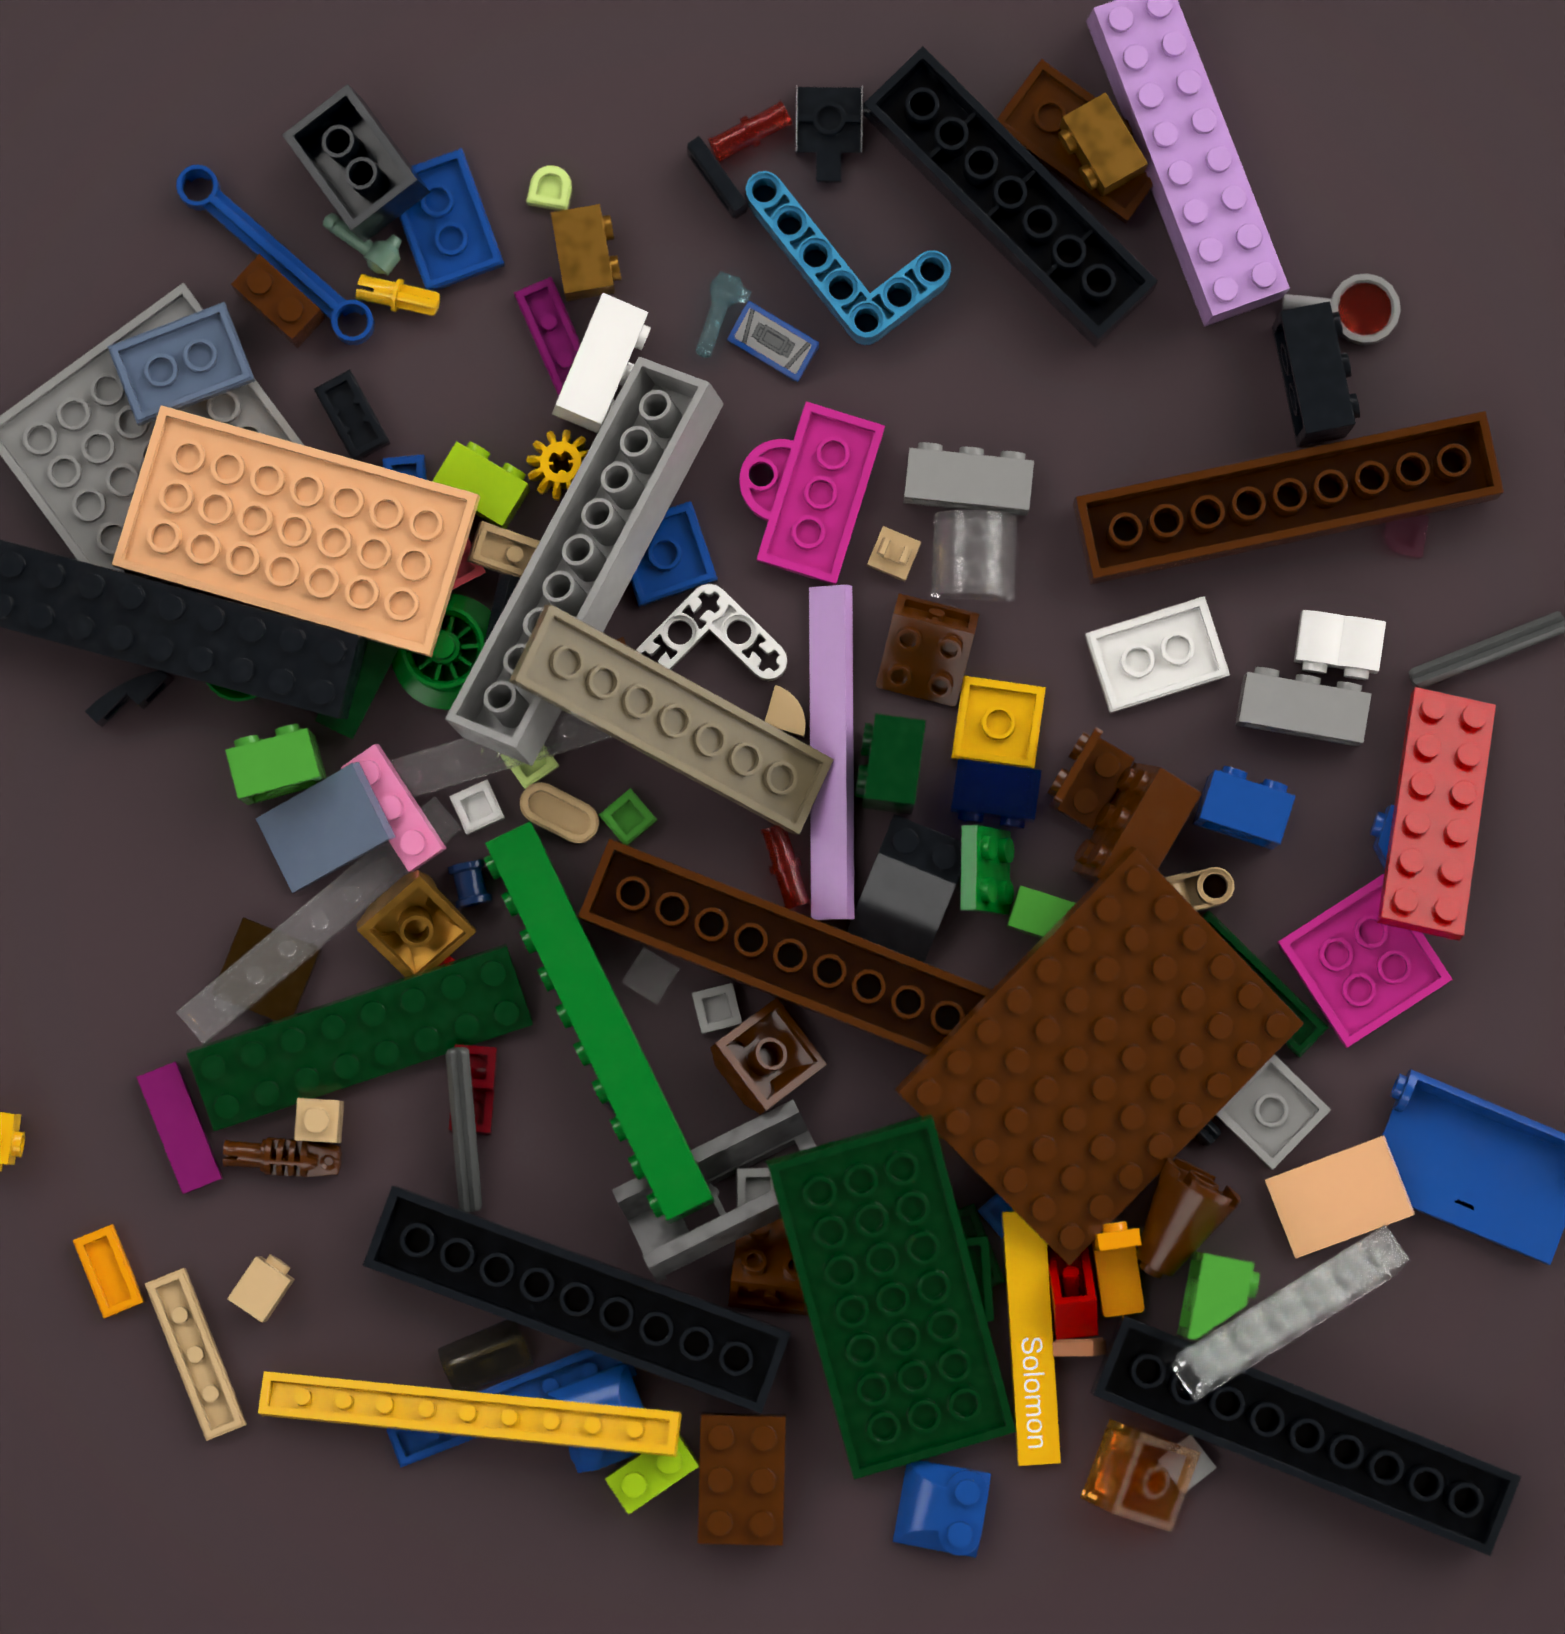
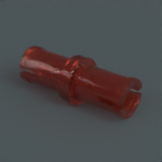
[708,100,793,163]
[760,825,811,909]

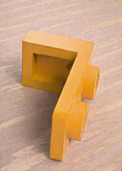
[1092,1221,1145,1317]

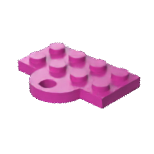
[739,402,885,585]

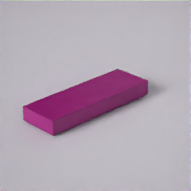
[513,276,581,397]
[137,1061,223,1194]

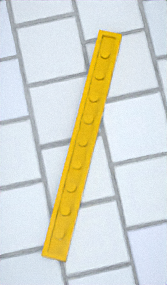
[258,1371,682,1457]

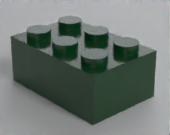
[855,713,926,815]

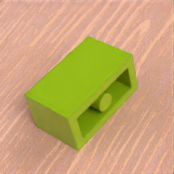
[432,441,530,529]
[605,1433,700,1515]

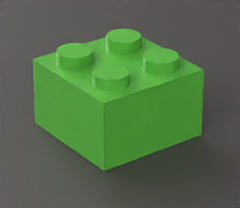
[225,724,327,805]

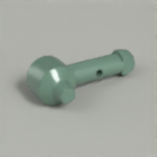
[323,213,402,276]

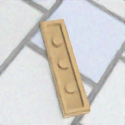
[145,1268,247,1441]

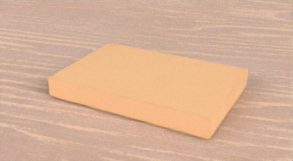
[1265,1135,1415,1259]

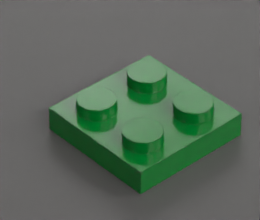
[961,825,1015,915]

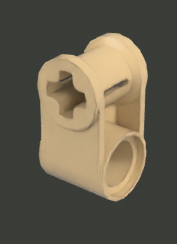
[1165,867,1234,911]

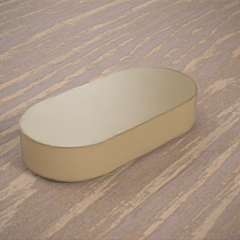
[520,782,599,844]

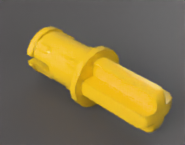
[356,273,440,316]

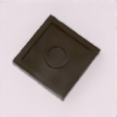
[211,917,322,1021]

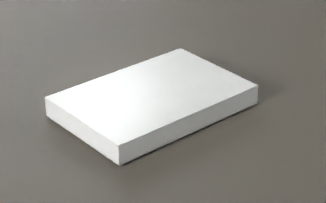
[1085,596,1230,714]

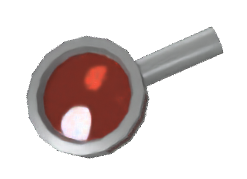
[1282,273,1401,346]

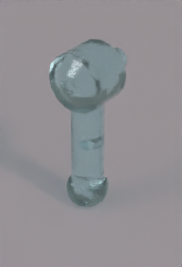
[696,271,752,358]

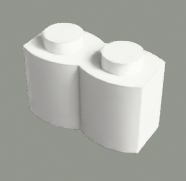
[1294,610,1386,680]

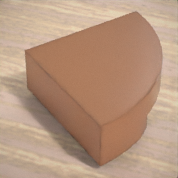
[1053,1337,1106,1357]

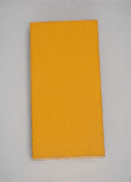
[73,1224,145,1318]

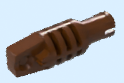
[223,1137,342,1177]

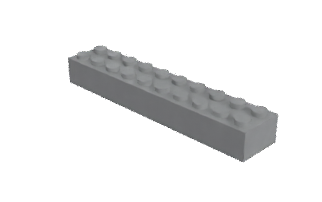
[445,357,724,766]

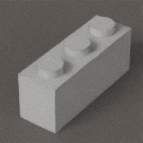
[903,442,1034,516]
[1235,667,1372,747]

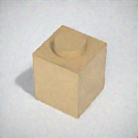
[294,1098,344,1143]
[227,1254,295,1323]

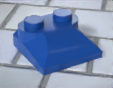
[547,1362,645,1473]
[893,1460,991,1558]

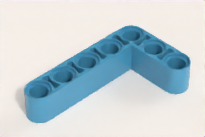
[746,171,951,345]

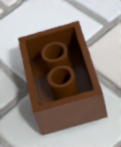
[1072,763,1202,884]
[698,1412,786,1546]

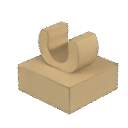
[867,526,921,582]

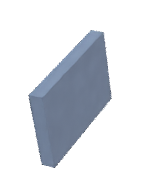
[108,302,255,426]
[256,762,396,893]

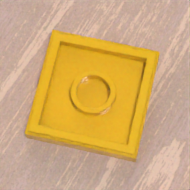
[951,676,1046,771]

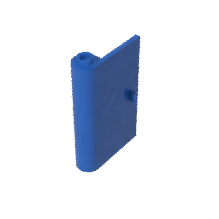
[1382,1069,1565,1266]

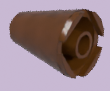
[1136,1158,1241,1279]

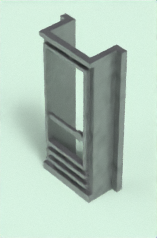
[612,1100,816,1283]

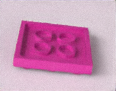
[1277,874,1453,1048]

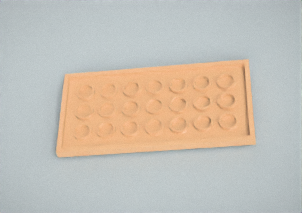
[112,405,480,657]

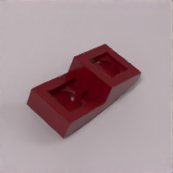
[449,1044,497,1135]

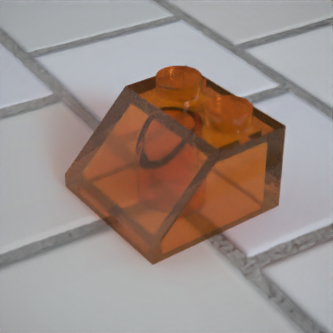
[1080,1419,1201,1532]

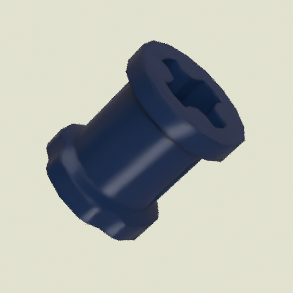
[447,859,493,909]

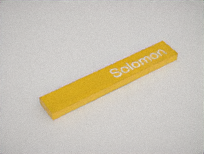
[1001,1211,1061,1466]

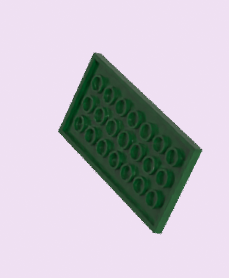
[766,1114,1016,1480]

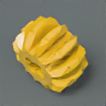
[526,429,589,501]

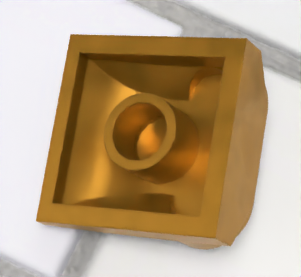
[356,870,476,977]

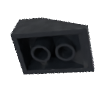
[846,814,961,962]

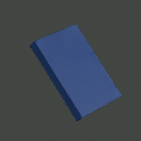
[399,148,505,291]

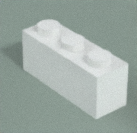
[552,293,651,434]

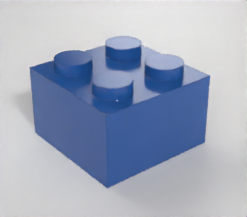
[1192,766,1296,850]

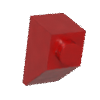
[1047,1244,1098,1340]

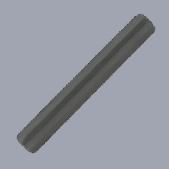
[1408,611,1565,689]
[446,1047,482,1212]

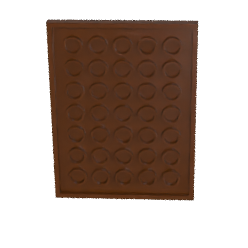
[894,846,1304,1266]

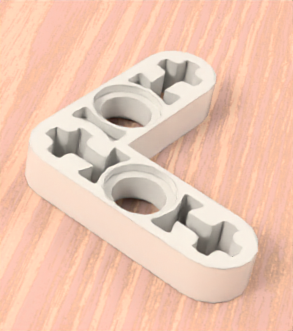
[636,584,787,681]

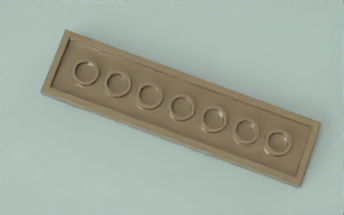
[509,604,834,834]

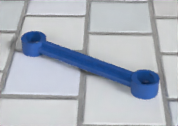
[176,165,375,345]

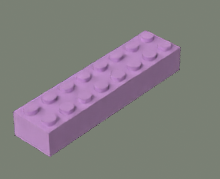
[1086,0,1290,327]

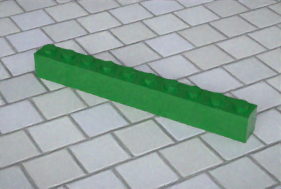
[483,821,716,1224]

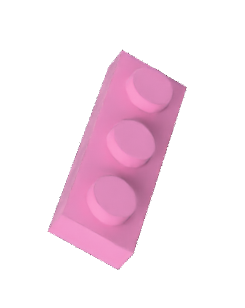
[341,744,447,872]

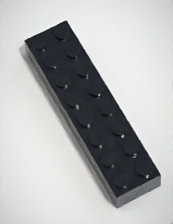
[863,46,1158,348]

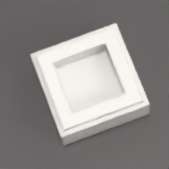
[449,779,505,835]

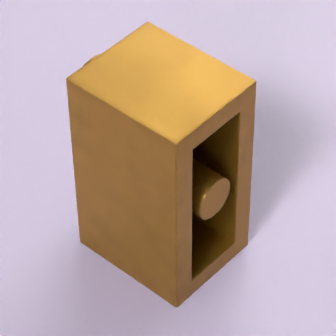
[1058,92,1148,197]
[551,204,621,301]

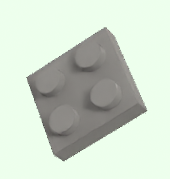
[1215,1054,1331,1170]

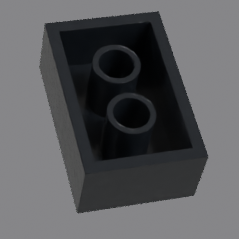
[282,84,430,242]
[1272,301,1360,447]

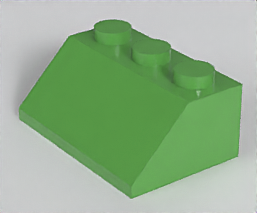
[1177,1252,1260,1340]

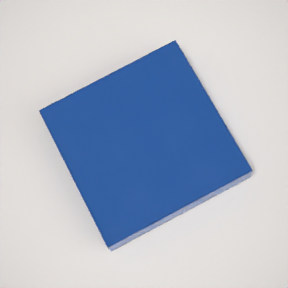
[630,501,718,607]

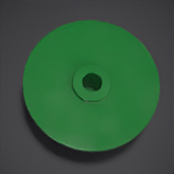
[392,594,491,710]

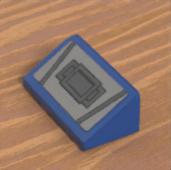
[727,301,819,383]

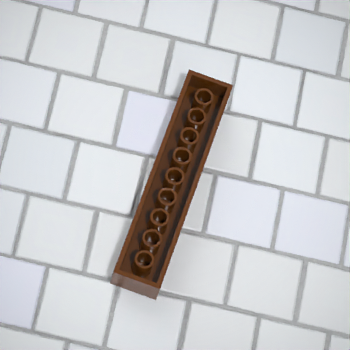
[1073,411,1504,585]
[578,838,992,1056]

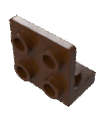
[876,593,979,706]
[1047,727,1135,831]
[728,1218,808,1316]

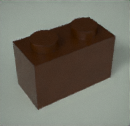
[231,254,325,348]

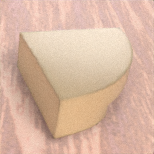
[765,685,806,737]

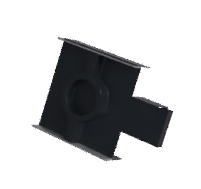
[796,85,863,182]

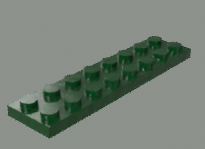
[186,944,533,1131]

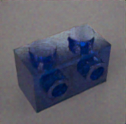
[950,758,1042,829]

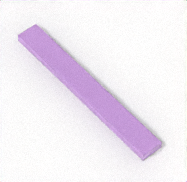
[809,584,855,921]

